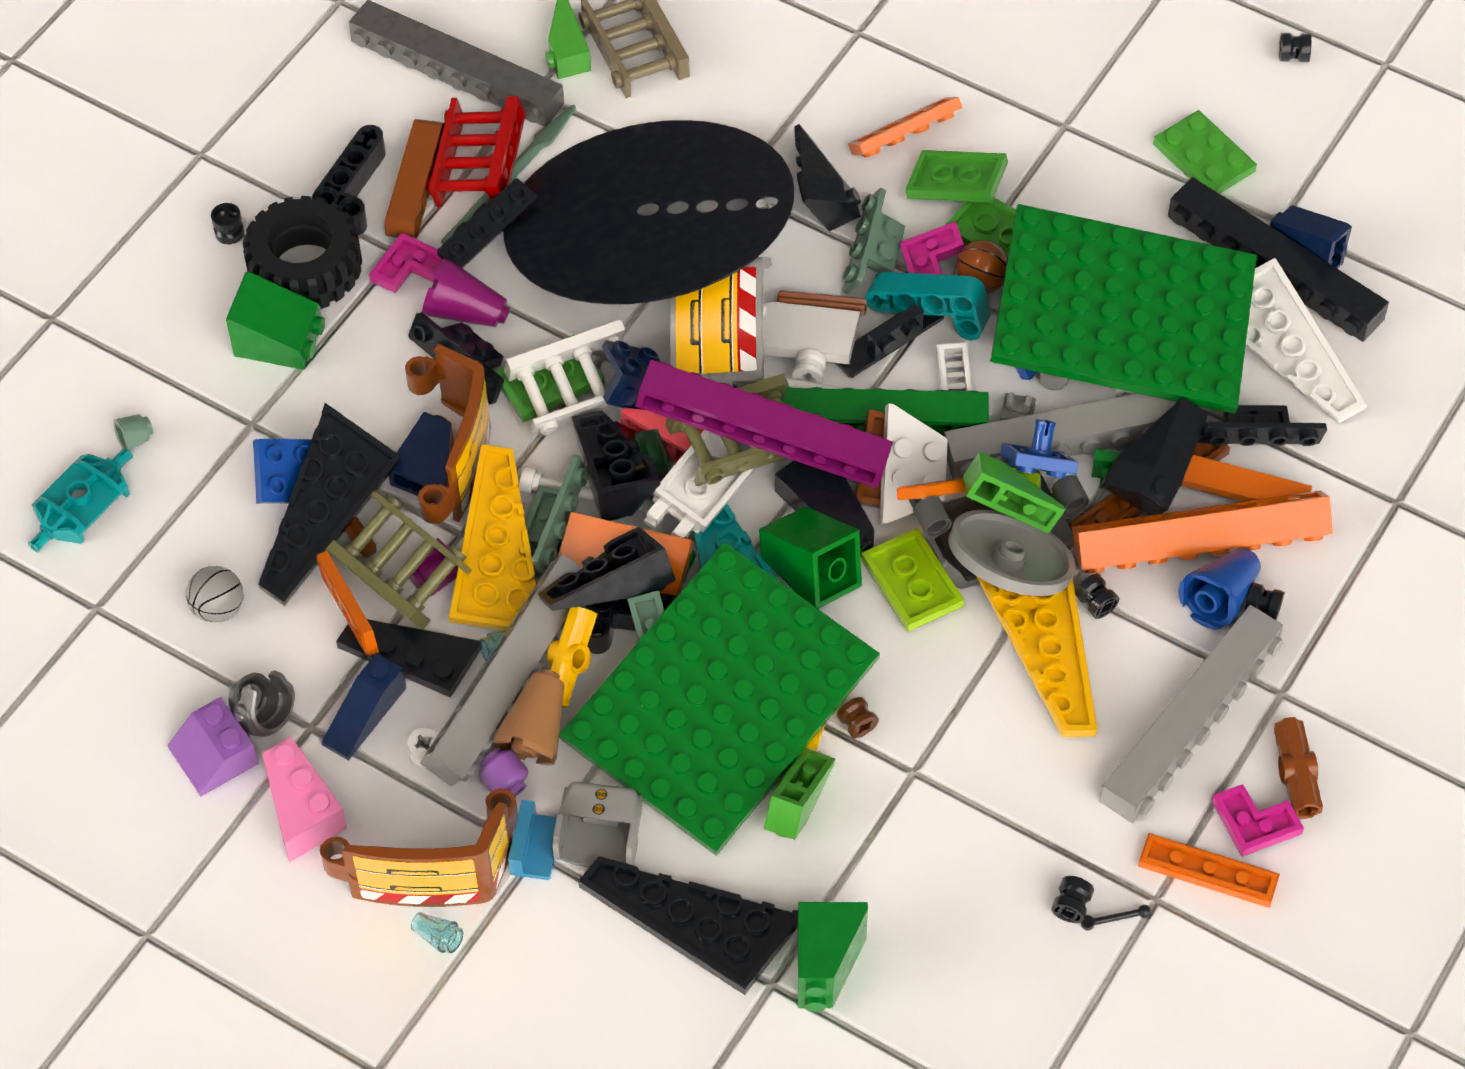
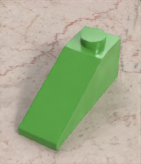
[545,0,591,79]
[963,452,1065,534]
[764,748,836,840]

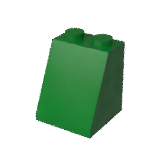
[226,272,325,370]
[759,506,862,609]
[798,902,868,1012]

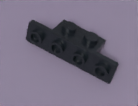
[437,178,537,268]
[835,304,945,378]
[408,312,504,405]
[1199,405,1327,446]

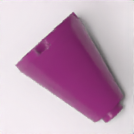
[422,258,510,327]

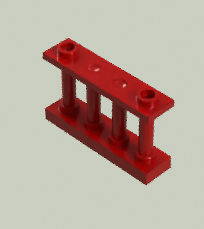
[427,96,526,207]

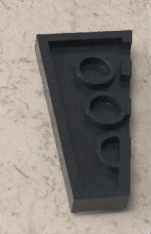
[336,619,482,698]

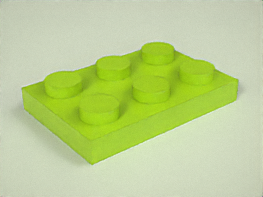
[861,528,965,632]

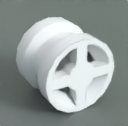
[792,349,827,383]
[407,728,438,769]

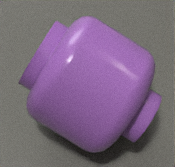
[479,748,529,797]

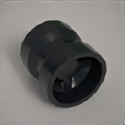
[1279,33,1312,62]
[211,203,244,245]
[1075,573,1120,619]
[1244,582,1285,620]
[1051,876,1094,923]

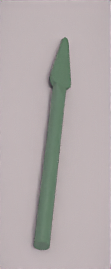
[441,105,576,245]

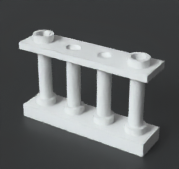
[504,319,625,436]

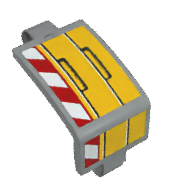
[670,257,772,388]

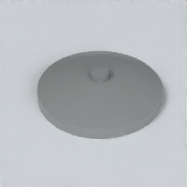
[948,510,1075,596]

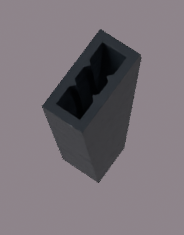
[775,461,874,556]

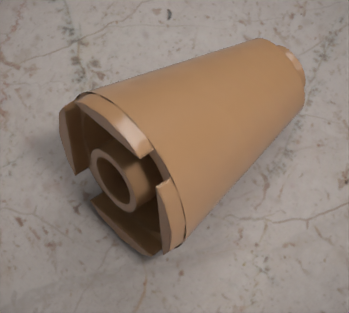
[492,669,564,766]

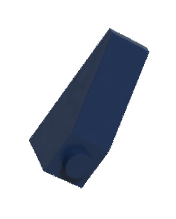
[321,653,406,761]

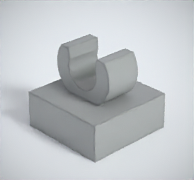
[1000,392,1036,420]

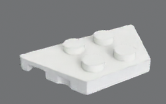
[879,404,948,525]

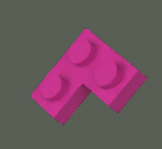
[899,221,965,275]
[369,233,443,293]
[1211,784,1304,857]

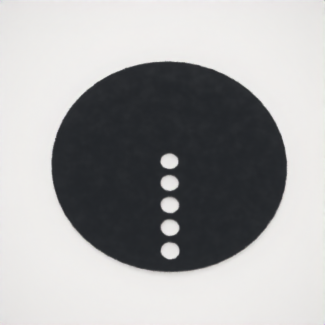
[503,120,795,304]

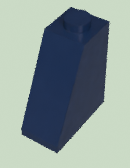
[1270,205,1352,269]
[389,412,454,504]

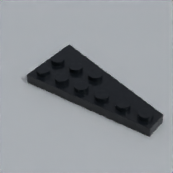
[258,403,401,606]
[578,856,798,995]

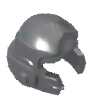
[228,670,295,737]

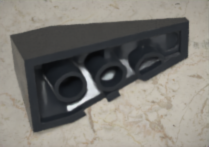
[794,124,861,232]
[1100,397,1209,515]
[572,410,661,521]
[538,527,676,611]

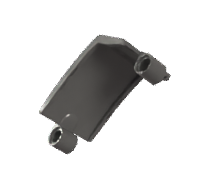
[908,469,1090,589]

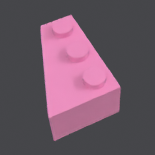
[262,737,347,862]

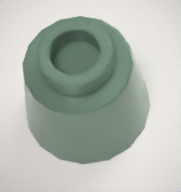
[113,414,153,451]

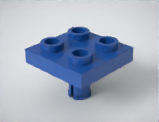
[1000,419,1079,478]
[253,439,312,504]

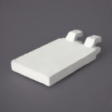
[763,301,860,364]
[644,430,756,539]

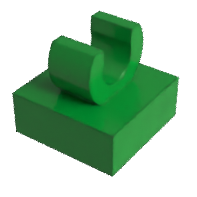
[1091,449,1121,489]

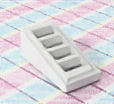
[936,341,973,391]

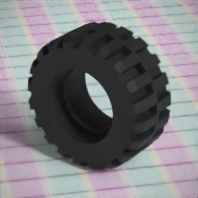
[243,196,362,309]

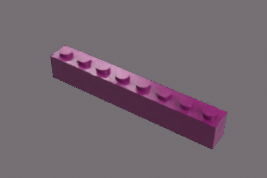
[635,360,893,488]

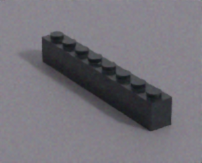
[1168,177,1389,342]

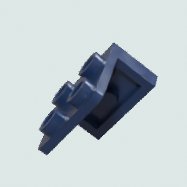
[602,340,661,410]

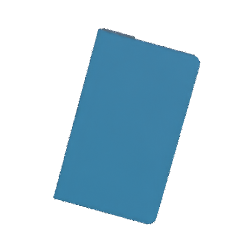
[508,800,557,880]

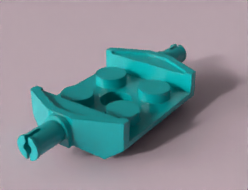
[28,448,133,552]

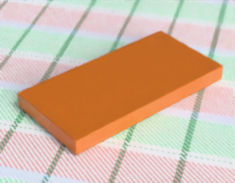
[558,512,694,595]

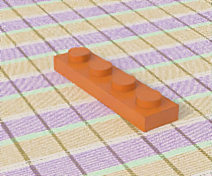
[848,97,963,158]

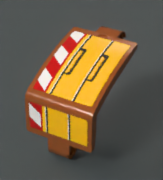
[405,344,491,524]
[320,788,518,907]

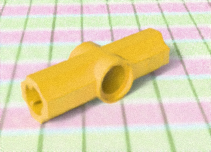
[547,606,597,708]

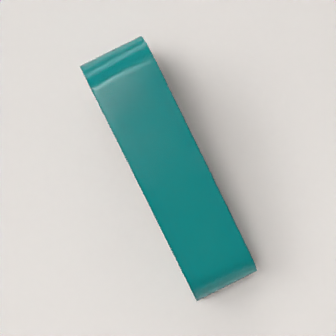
[865,272,991,341]

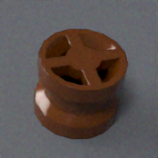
[837,697,879,738]

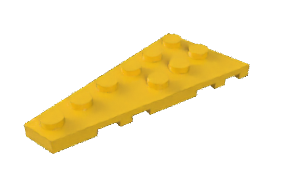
[449,444,536,631]
[976,576,1098,737]

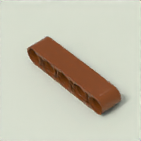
[385,119,445,239]

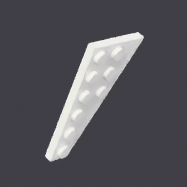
[1246,258,1367,423]

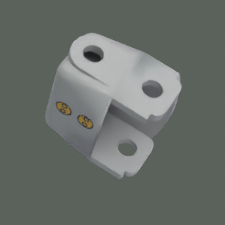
[553,782,643,868]

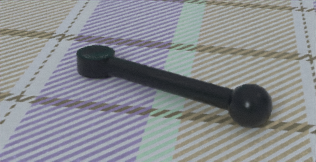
[1081,905,1151,931]

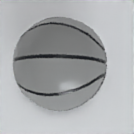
[186,566,244,622]

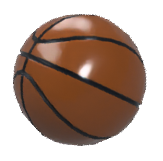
[956,240,1008,293]

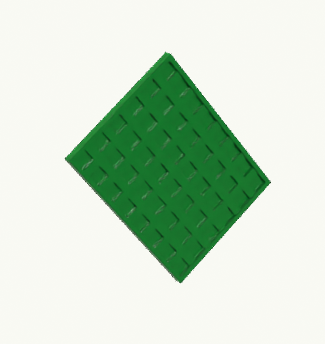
[990,204,1257,414]
[559,542,880,856]

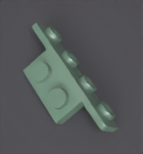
[842,188,905,294]
[525,455,588,576]

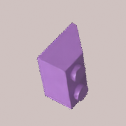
[167,697,259,797]

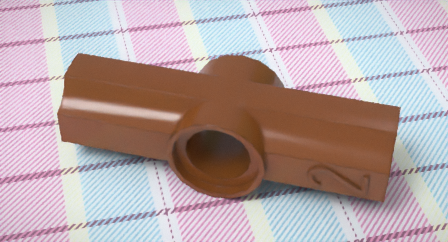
[1274,717,1323,819]

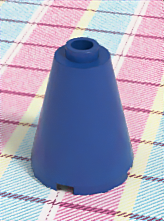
[1178,548,1261,630]

